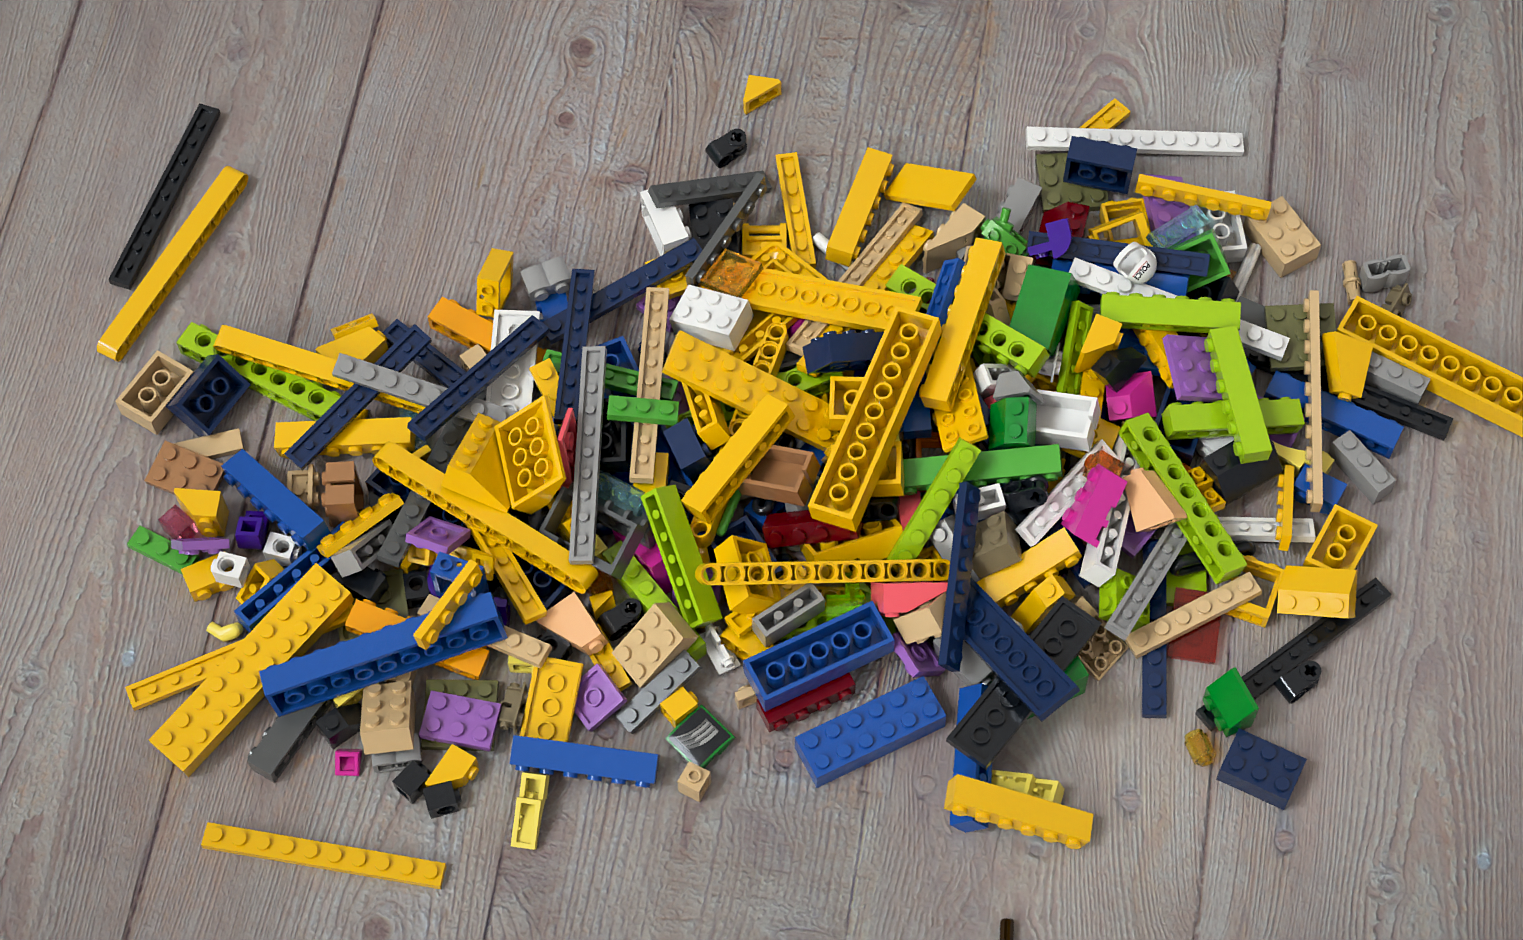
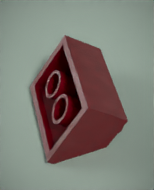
[1032,202,1090,267]

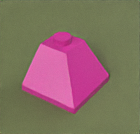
[1106,371,1157,423]

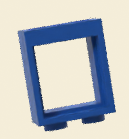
[430,551,489,600]

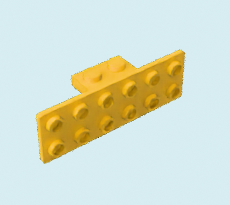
[932,358,988,453]

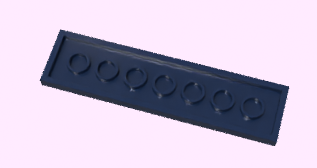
[963,578,1080,722]

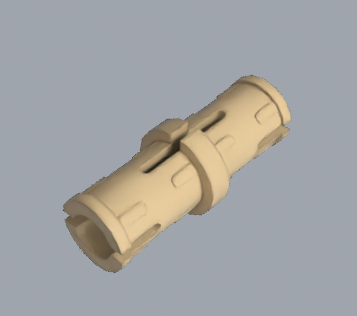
[1342,260,1361,306]

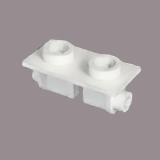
[1038,343,1063,383]
[699,624,740,675]

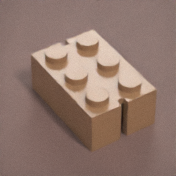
[738,445,821,507]
[321,461,364,528]

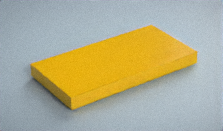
[883,163,977,211]
[520,657,584,742]

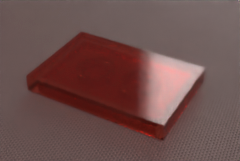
[1167,587,1221,665]

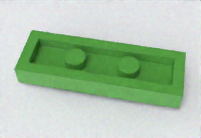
[607,395,679,426]
[127,526,200,575]

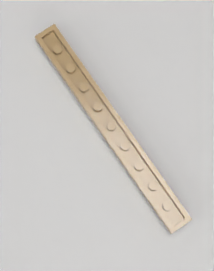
[786,203,923,356]
[629,287,669,484]
[1303,290,1323,512]

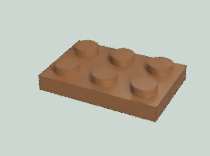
[144,441,225,495]

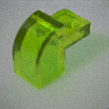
[826,573,865,622]

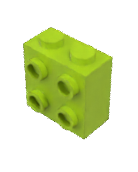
[1099,568,1150,632]

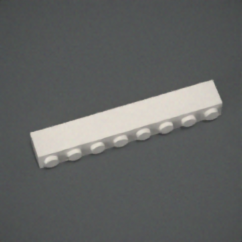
[1079,427,1140,587]

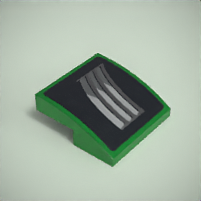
[665,704,736,768]

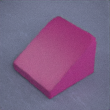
[335,748,362,776]

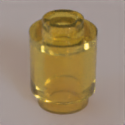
[1184,729,1216,767]

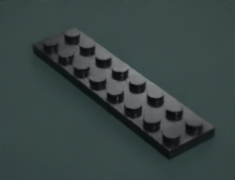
[946,596,1102,770]

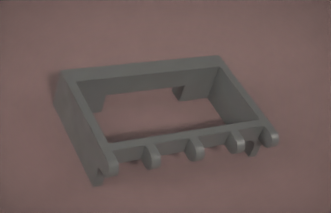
[539,482,650,580]

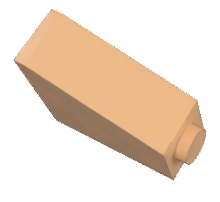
[1123,468,1187,532]
[536,592,609,656]

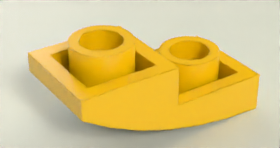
[1187,466,1226,512]

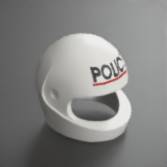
[1113,242,1157,284]

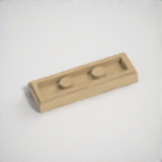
[173,428,244,459]

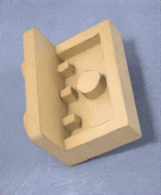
[287,464,320,513]

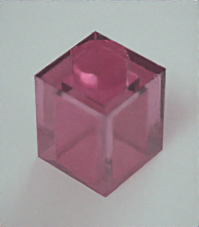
[158,504,198,539]

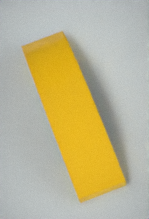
[408,544,496,581]

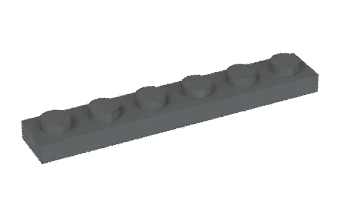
[648,171,772,208]
[685,172,767,286]

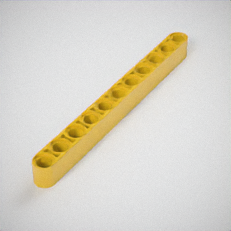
[97,166,249,362]
[690,322,789,548]
[213,325,426,414]
[372,441,599,594]
[695,559,950,585]

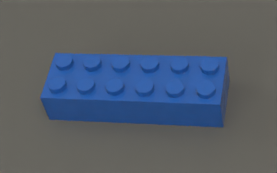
[743,601,895,712]
[795,676,946,788]

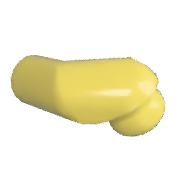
[206,622,243,642]

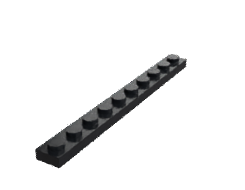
[108,103,221,290]
[1243,347,1453,441]
[1195,578,1392,732]

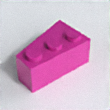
[1061,464,1127,548]
[612,530,673,594]

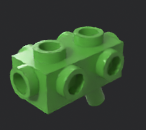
[980,207,1028,257]

